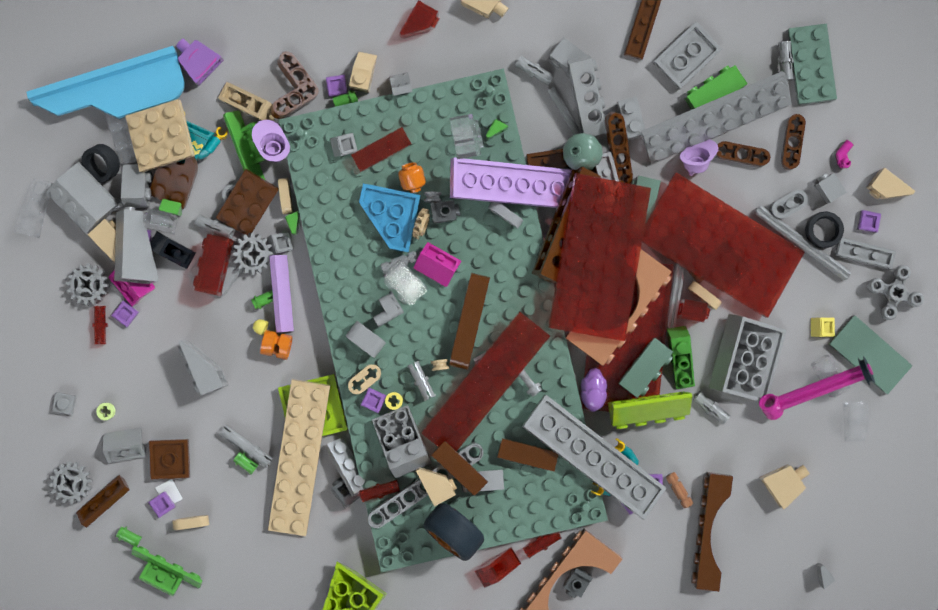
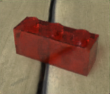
[193,234,234,297]

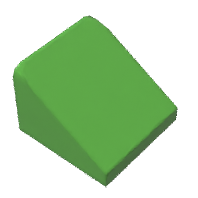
[486,119,508,140]
[159,199,182,217]
[285,211,300,235]

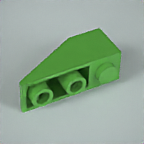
[667,326,695,389]

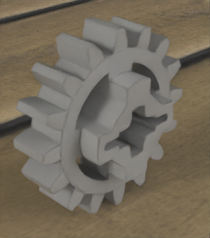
[230,233,273,275]
[66,264,110,305]
[49,461,93,504]

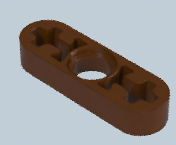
[781,114,806,170]
[716,141,771,167]

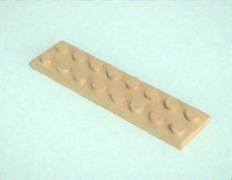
[268,379,330,536]

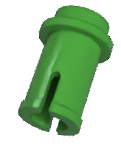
[333,90,358,107]
[251,289,273,309]
[233,452,258,474]
[116,526,142,547]

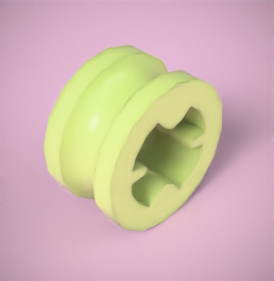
[96,403,116,420]

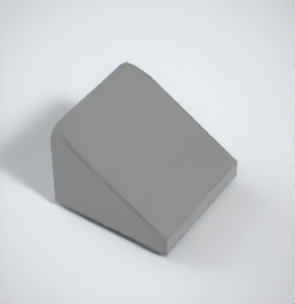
[330,133,357,157]
[267,232,293,255]
[816,563,835,589]

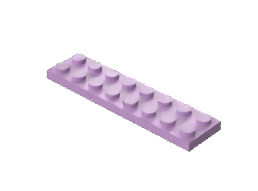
[450,157,592,210]

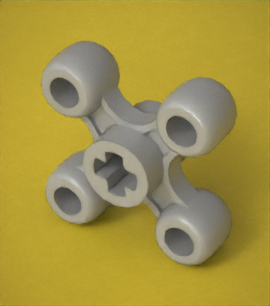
[867,265,924,320]

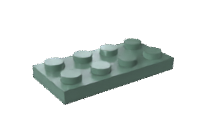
[788,23,837,105]

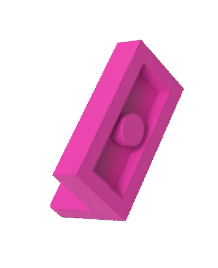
[413,242,461,287]
[108,269,155,307]

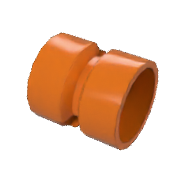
[260,330,293,360]

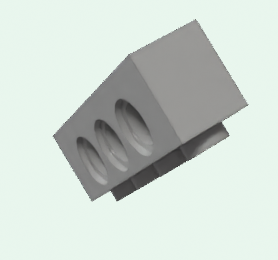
[566,55,606,136]

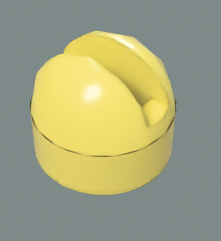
[253,319,269,336]

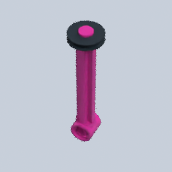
[759,356,875,420]

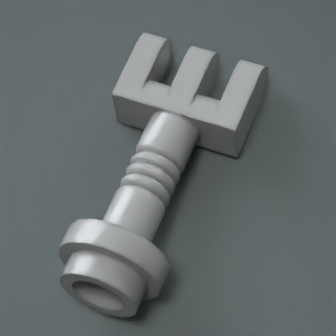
[504,354,542,397]

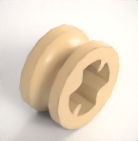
[431,359,449,371]

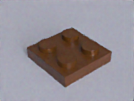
[149,439,190,479]

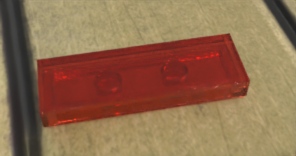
[351,127,411,172]

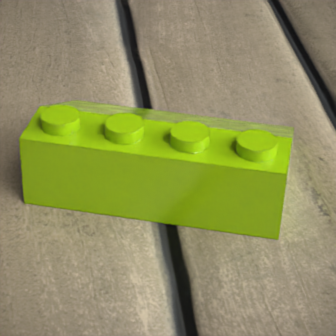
[608,391,692,429]

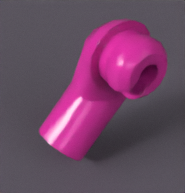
[836,140,854,168]

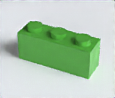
[685,65,748,110]

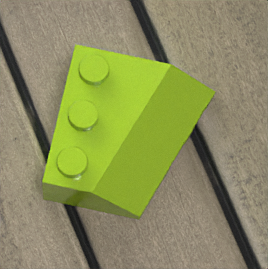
[323,561,387,610]

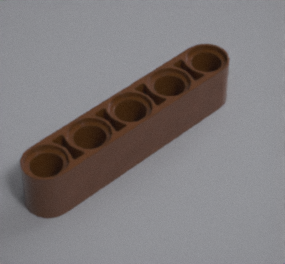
[449,273,490,370]

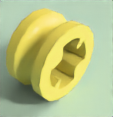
[385,392,403,410]

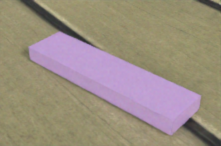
[270,255,294,333]

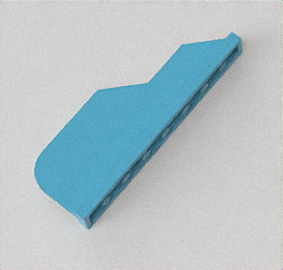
[26,46,185,119]

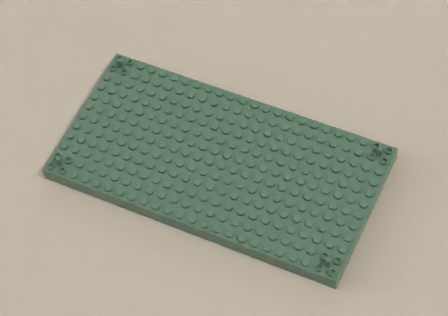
[278,68,608,572]

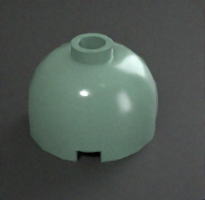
[563,133,603,171]

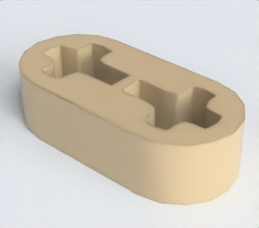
[278,178,293,215]
[687,281,722,310]
[348,365,381,394]
[172,515,210,530]

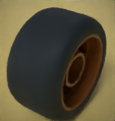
[423,503,484,561]

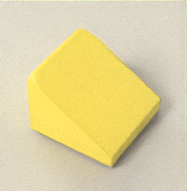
[811,318,835,337]

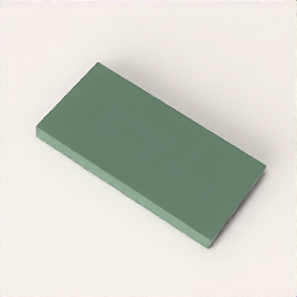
[829,315,913,395]

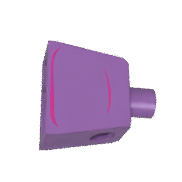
[176,38,224,86]

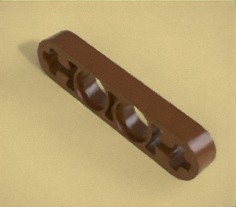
[605,112,633,186]

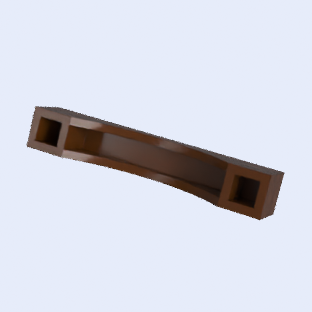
[691,472,733,592]

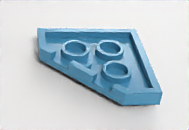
[359,183,420,253]

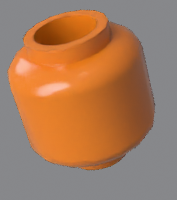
[398,163,426,193]

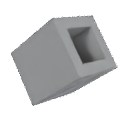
[814,173,847,204]

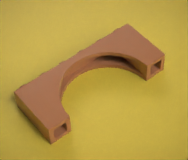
[565,244,672,366]
[519,529,623,610]

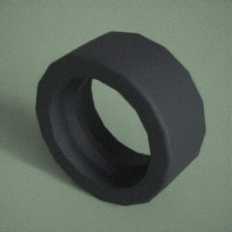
[81,144,120,183]
[805,211,844,248]

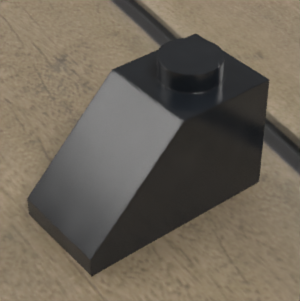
[150,231,196,269]

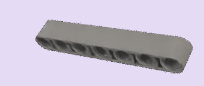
[368,442,483,528]

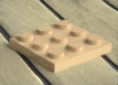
[125,99,195,172]

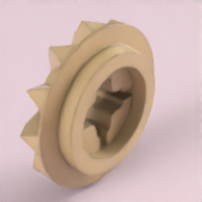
[412,208,430,239]

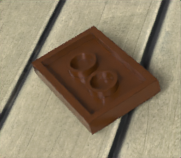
[216,169,279,236]

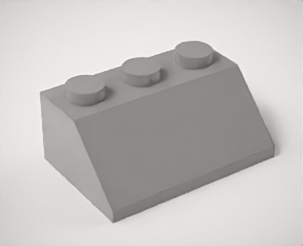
[46,162,119,234]

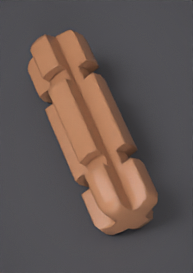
[666,472,693,509]

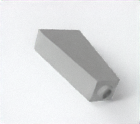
[114,207,158,284]

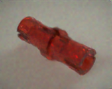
[92,306,108,344]
[359,479,400,503]
[523,532,562,559]

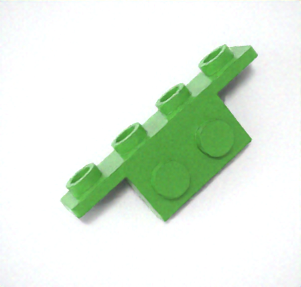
[223,111,266,180]
[131,546,203,596]

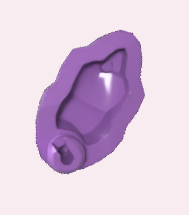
[581,368,607,412]

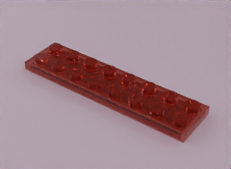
[421,311,550,451]

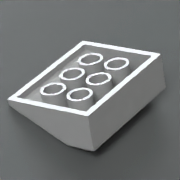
[709,314,787,402]

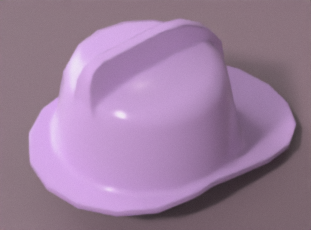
[252,120,290,162]
[680,139,718,176]

